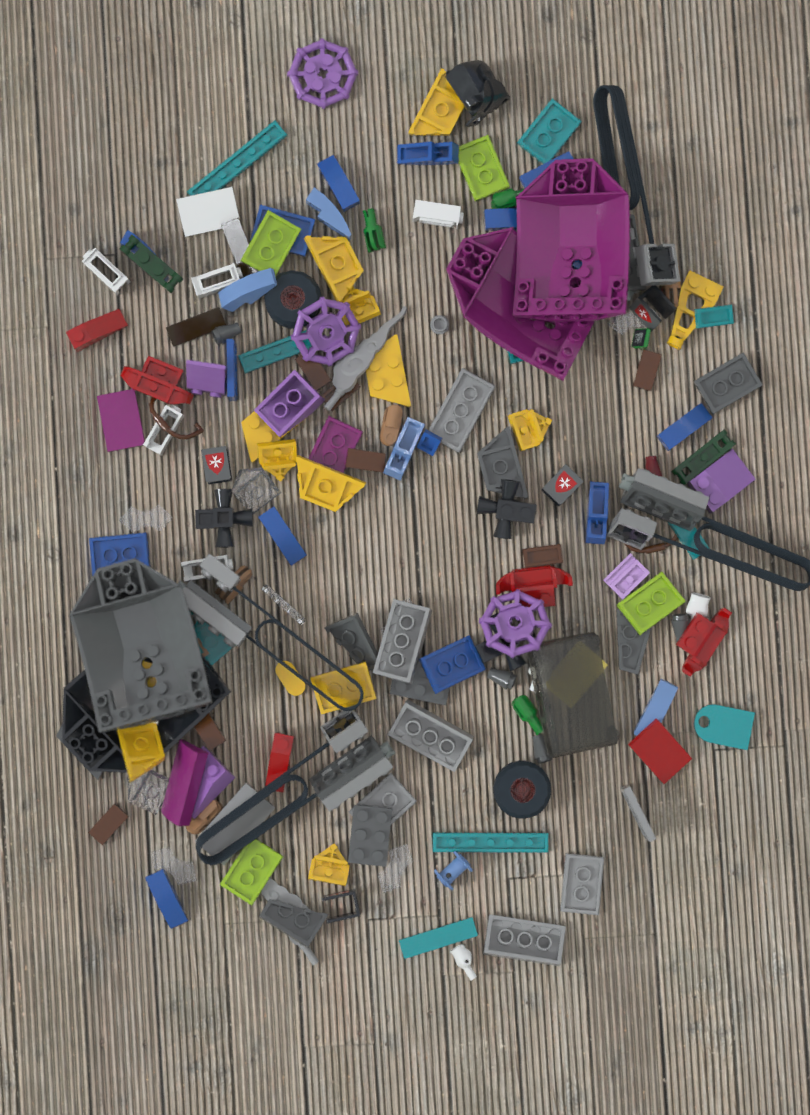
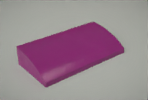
[161,739,208,826]

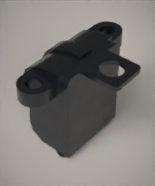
[445,60,510,127]

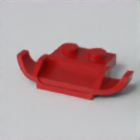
[120,356,194,405]
[496,565,573,607]
[676,608,732,677]

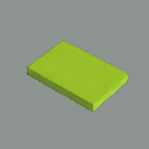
[458,135,510,202]
[240,210,301,277]
[616,572,686,635]
[220,839,284,906]

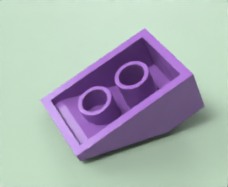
[186,360,227,398]
[254,370,325,437]
[687,449,755,514]
[192,746,236,819]

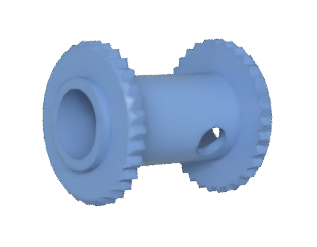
[434,851,473,890]

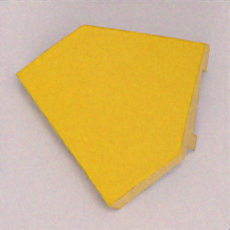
[338,286,381,326]
[508,409,552,452]
[257,439,297,482]
[308,843,350,887]

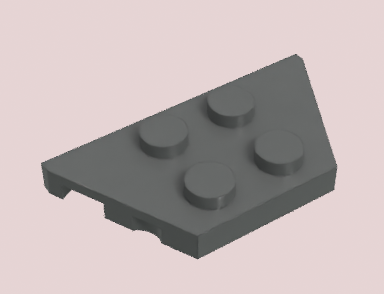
[477,426,528,498]

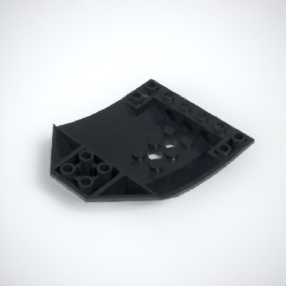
[62,654,231,773]

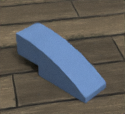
[306,187,352,241]
[218,268,277,312]
[383,417,425,481]
[634,679,678,736]

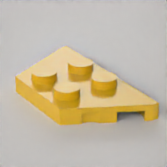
[408,68,465,136]
[304,235,364,302]
[366,334,411,407]
[241,411,306,463]
[296,455,366,512]
[117,723,165,782]

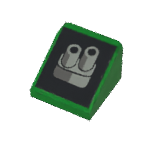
[631,328,651,350]

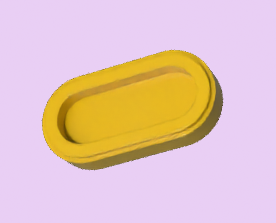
[275,661,306,696]

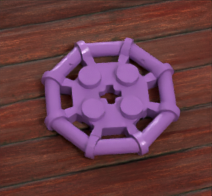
[287,38,358,109]
[291,297,361,366]
[479,589,552,658]

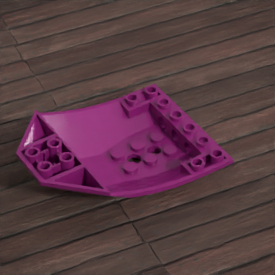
[513,158,630,322]
[446,227,595,381]

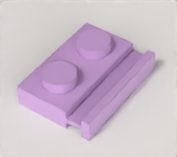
[603,553,650,600]

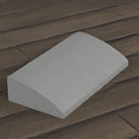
[373,599,432,684]
[388,699,474,772]
[195,782,276,866]
[483,914,566,966]

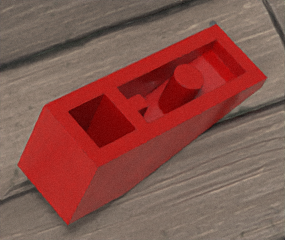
[66,309,128,352]
[265,732,295,793]

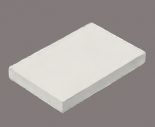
[176,187,240,237]

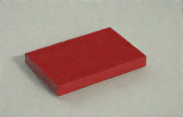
[628,718,692,784]

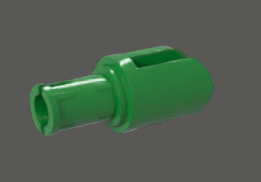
[491,188,525,209]
[362,208,386,253]
[512,695,546,735]

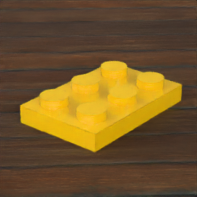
[310,661,377,714]

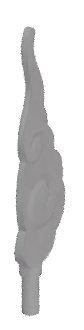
[324,306,407,411]
[261,878,319,966]

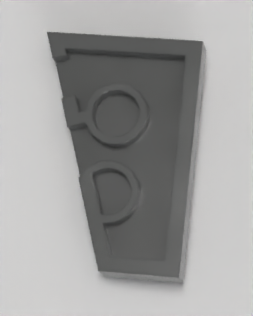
[616,609,651,675]
[324,613,378,671]
[259,899,329,948]

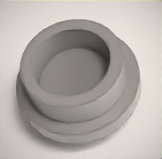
[430,315,449,334]

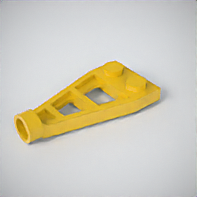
[667,270,724,350]

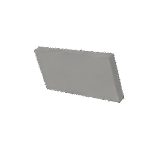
[428,368,496,453]

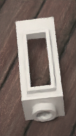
[413,200,464,229]
[82,248,130,296]
[191,263,243,299]
[143,405,184,456]
[181,555,234,582]

